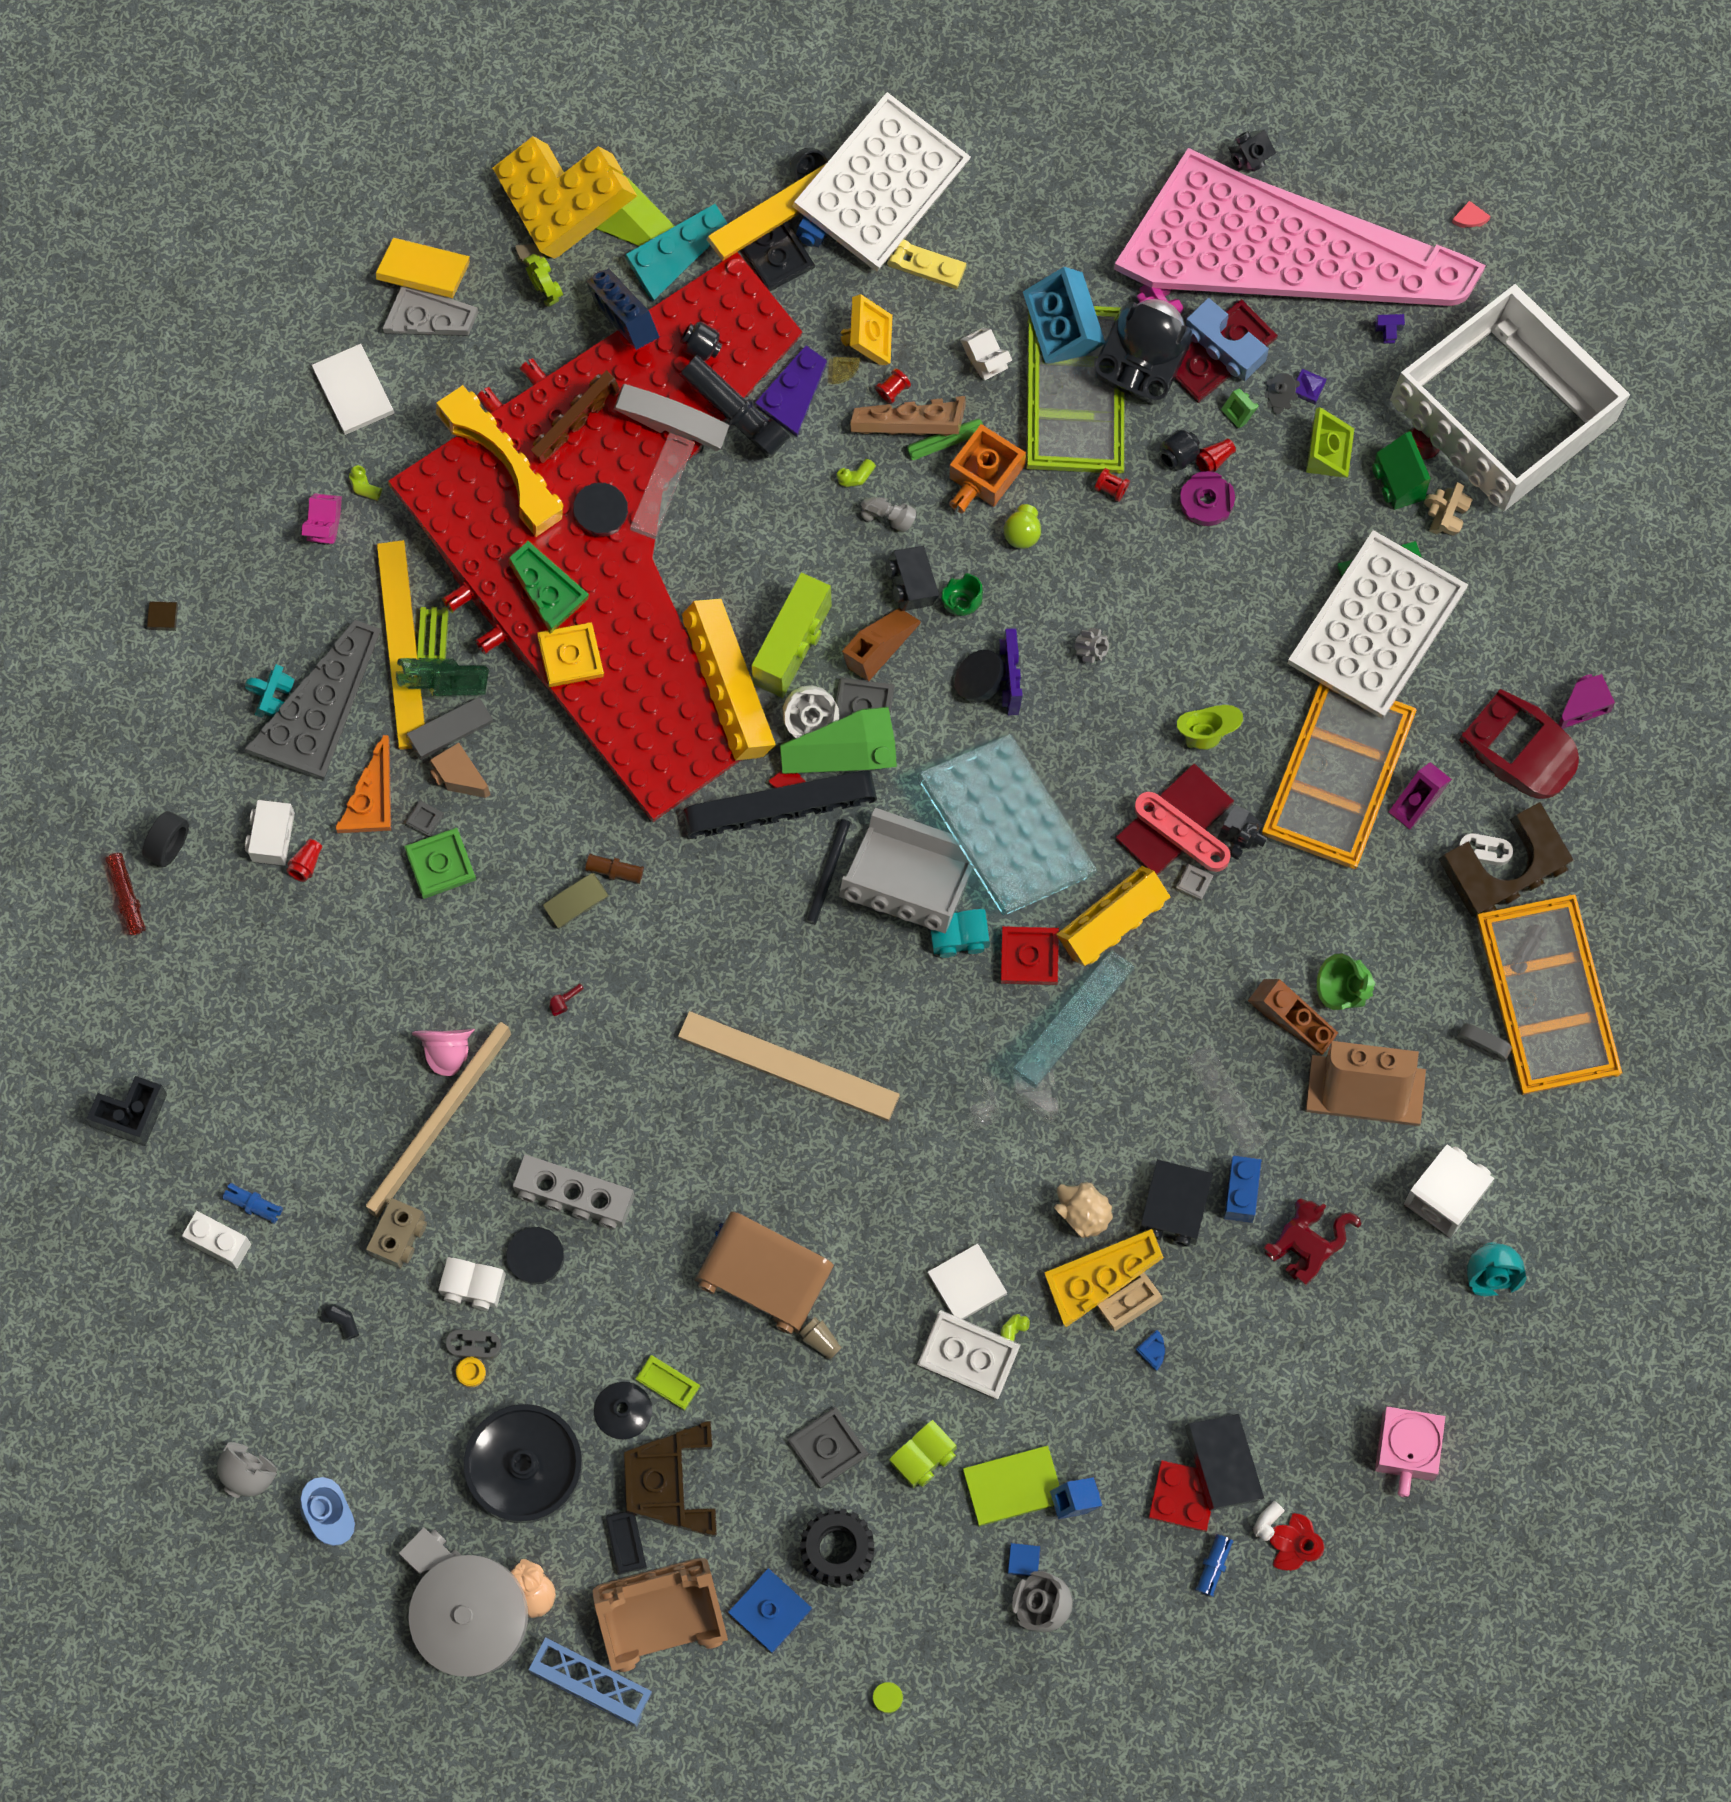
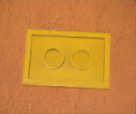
[376,238,470,298]

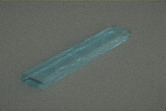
[1012,950,1135,1088]

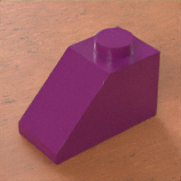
[1558,674,1615,729]
[1389,762,1452,829]

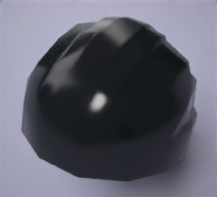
[790,148,828,182]

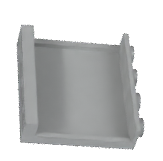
[839,808,981,934]

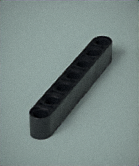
[683,771,877,839]

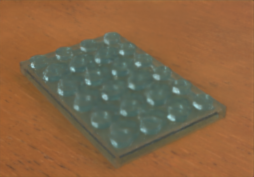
[917,734,1097,916]

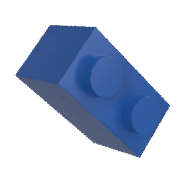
[1224,1156,1262,1223]

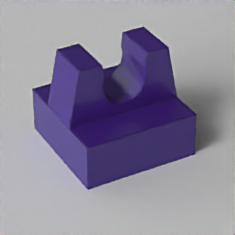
[1374,314,1405,344]

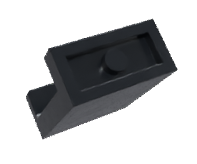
[1140,1159,1213,1247]

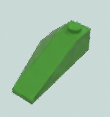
[780,707,897,773]

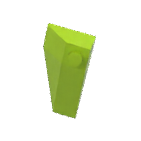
[595,170,675,246]

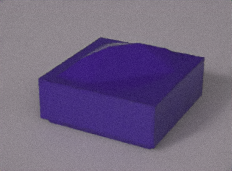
[1295,369,1327,405]

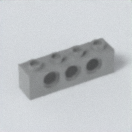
[513,1155,635,1230]

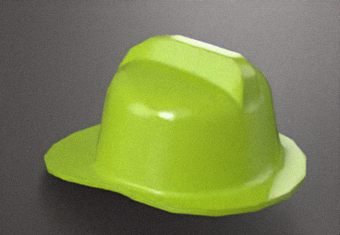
[1177,705,1243,750]

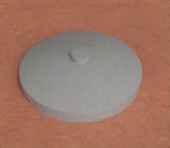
[409,1555,528,1677]

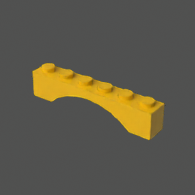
[436,385,563,537]

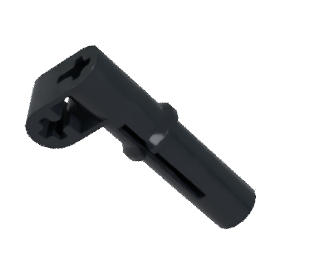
[679,355,790,458]

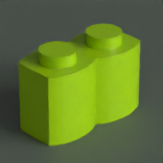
[889,1420,957,1488]

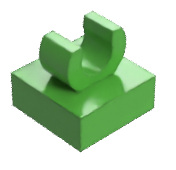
[1221,388,1259,428]

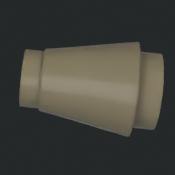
[799,1317,842,1360]

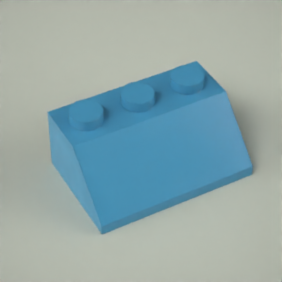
[1023,267,1105,364]

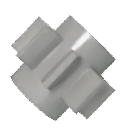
[1075,628,1109,663]

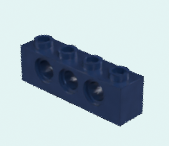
[586,268,660,350]

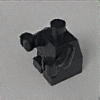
[1217,804,1268,860]

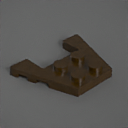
[623,1421,717,1537]

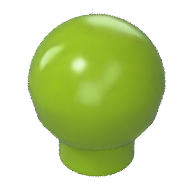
[1004,504,1041,549]

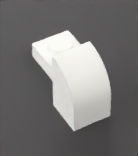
[960,327,1012,380]

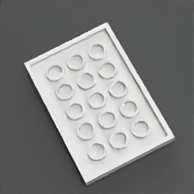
[792,92,971,272]
[1287,530,1468,719]

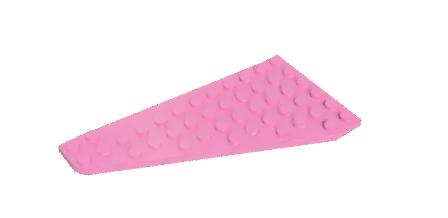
[1114,148,1486,306]

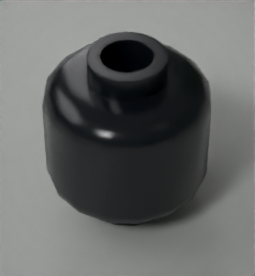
[680,321,722,361]
[1159,430,1200,470]

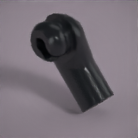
[321,1304,359,1340]

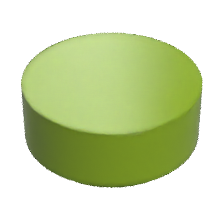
[873,1682,903,1714]

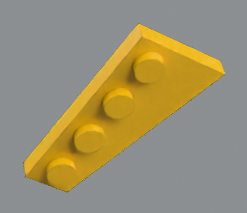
[1044,1229,1164,1327]

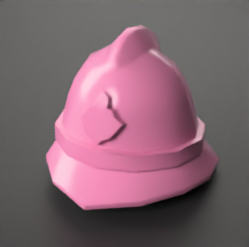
[412,1029,475,1076]

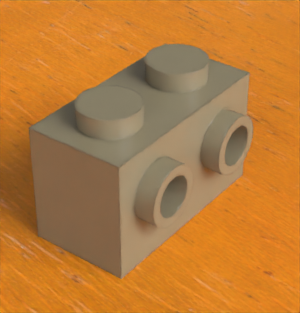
[366,1198,427,1269]

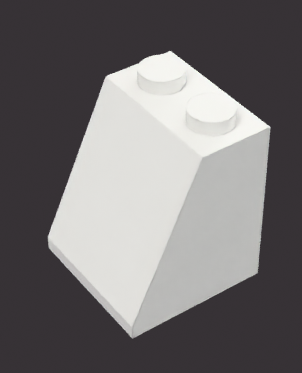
[1404,1145,1494,1238]

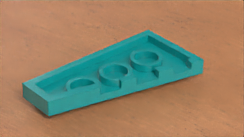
[624,204,728,302]

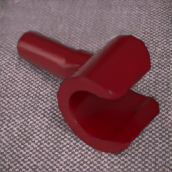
[549,983,584,1016]

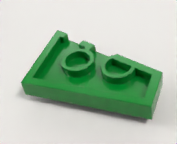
[508,541,589,634]

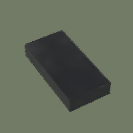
[605,1512,647,1575]

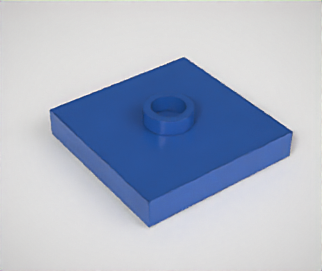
[728,1568,812,1653]

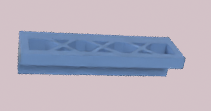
[529,1637,652,1727]

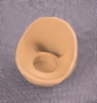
[511,1559,555,1618]

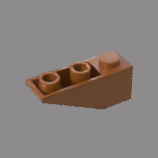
[842,608,921,682]
[1248,979,1338,1055]

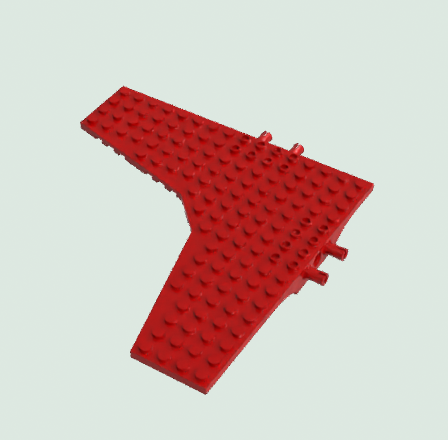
[388,252,802,822]

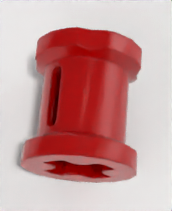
[875,368,911,404]
[1095,468,1130,502]

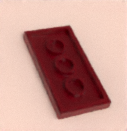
[1175,299,1278,403]
[1116,763,1234,876]

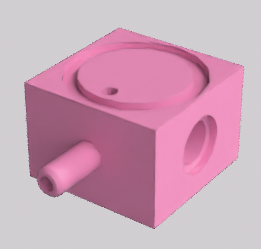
[1375,1407,1445,1497]

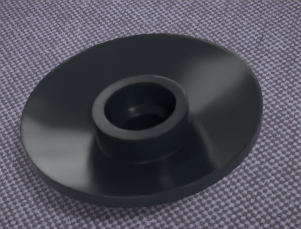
[594,1382,652,1440]

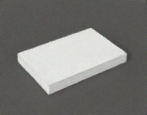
[312,344,394,435]
[917,1310,1021,1399]

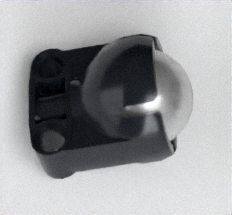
[1094,299,1193,404]

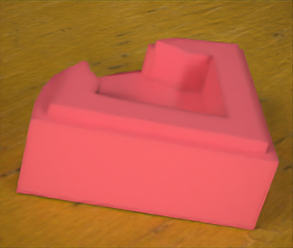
[1452,201,1490,228]

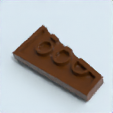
[531,370,620,463]

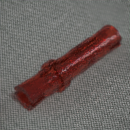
[105,853,146,935]

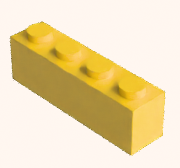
[1056,866,1170,966]

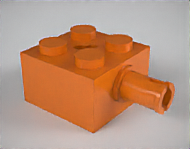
[949,424,1026,514]

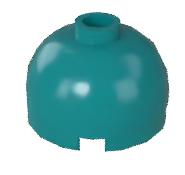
[1467,1242,1527,1297]

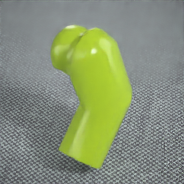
[836,459,876,487]
[349,465,382,501]
[1000,1314,1030,1341]

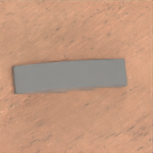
[614,384,729,451]

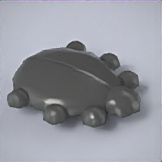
[1265,373,1300,414]

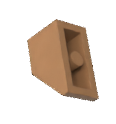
[430,743,490,798]

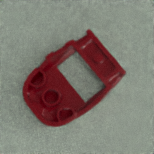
[1459,689,1579,799]

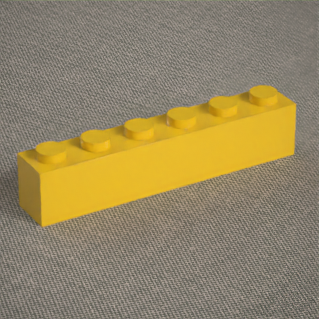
[681,599,776,761]

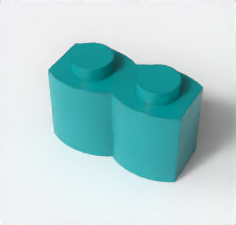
[930,909,990,958]

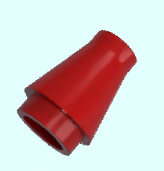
[1195,438,1236,472]
[287,839,323,882]

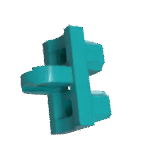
[245,664,295,718]

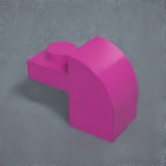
[302,493,342,544]

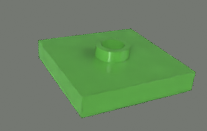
[404,828,476,899]

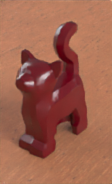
[1263,1198,1362,1287]

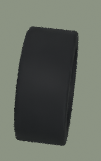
[142,811,189,867]

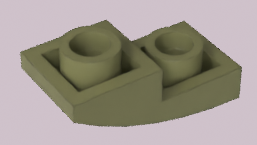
[543,873,609,928]

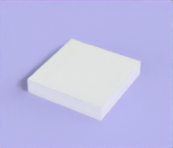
[928,1244,1007,1319]

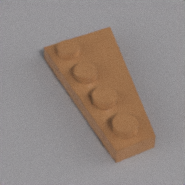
[851,396,966,436]

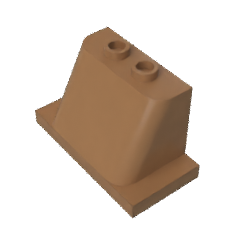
[1306,1041,1426,1126]

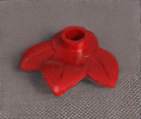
[1269,1513,1324,1571]

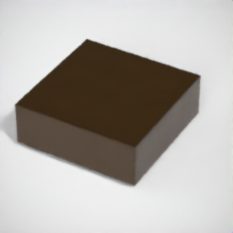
[147,601,178,631]

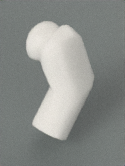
[1253,1501,1284,1541]

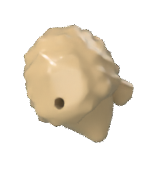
[1054,1182,1113,1238]

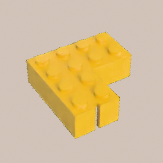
[492,136,637,259]

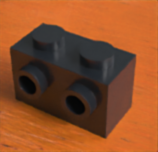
[885,546,939,611]

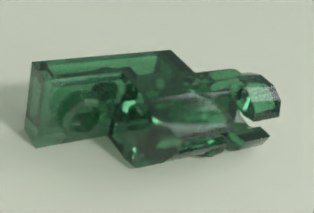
[396,658,489,696]

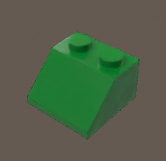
[1372,431,1431,510]

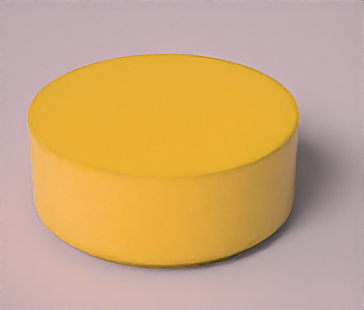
[456,1357,486,1387]

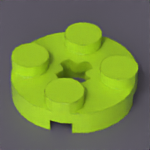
[523,254,563,307]

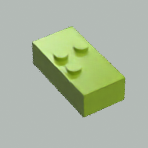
[752,572,832,698]

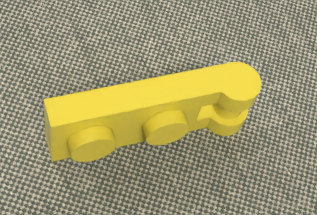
[887,240,966,289]

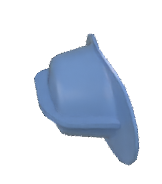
[300,1477,355,1546]

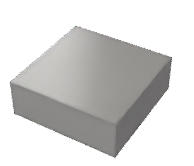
[1176,864,1214,901]

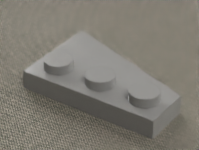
[383,286,479,335]

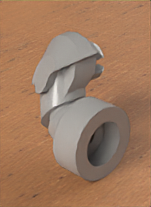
[861,497,916,532]

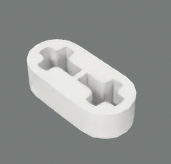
[1459,834,1513,866]

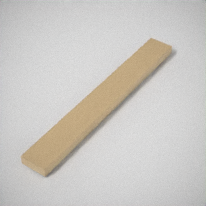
[678,1011,900,1122]
[366,1022,511,1218]

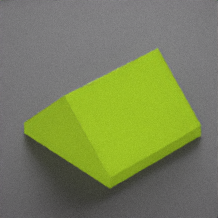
[1306,407,1354,478]

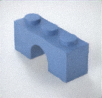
[1186,298,1269,382]

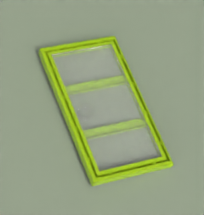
[1026,306,1124,474]

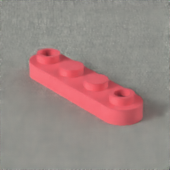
[1135,792,1230,872]

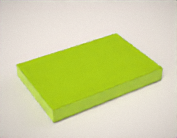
[963,1446,1060,1527]

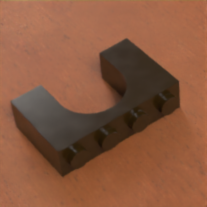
[1438,802,1574,917]

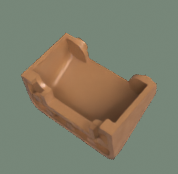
[695,1212,834,1334]
[592,1558,728,1672]

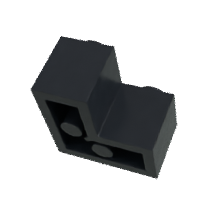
[87,1076,167,1146]

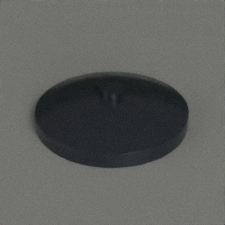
[464,1404,583,1523]

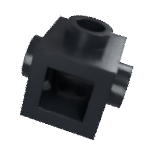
[1228,129,1277,172]

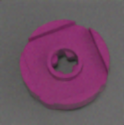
[1180,471,1235,526]

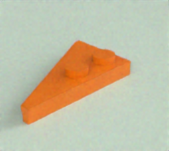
[336,735,391,833]

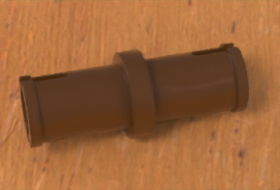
[585,853,644,884]

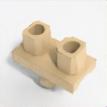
[1424,482,1473,536]

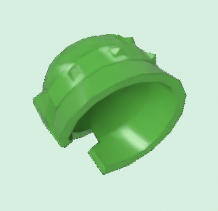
[1317,953,1375,1010]

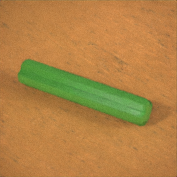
[907,419,983,460]

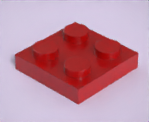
[1001,926,1059,985]
[1149,1460,1211,1532]

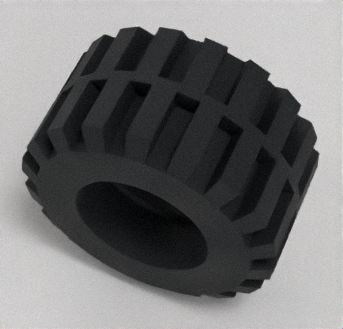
[800,1508,874,1588]

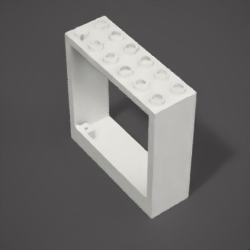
[1390,284,1630,512]

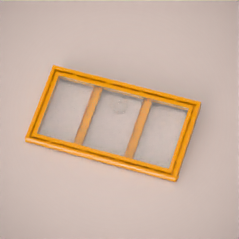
[1262,683,1417,869]
[1476,894,1622,1095]

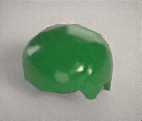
[941,573,983,616]

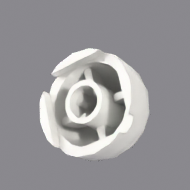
[783,685,839,738]

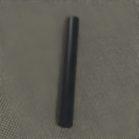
[806,819,851,925]

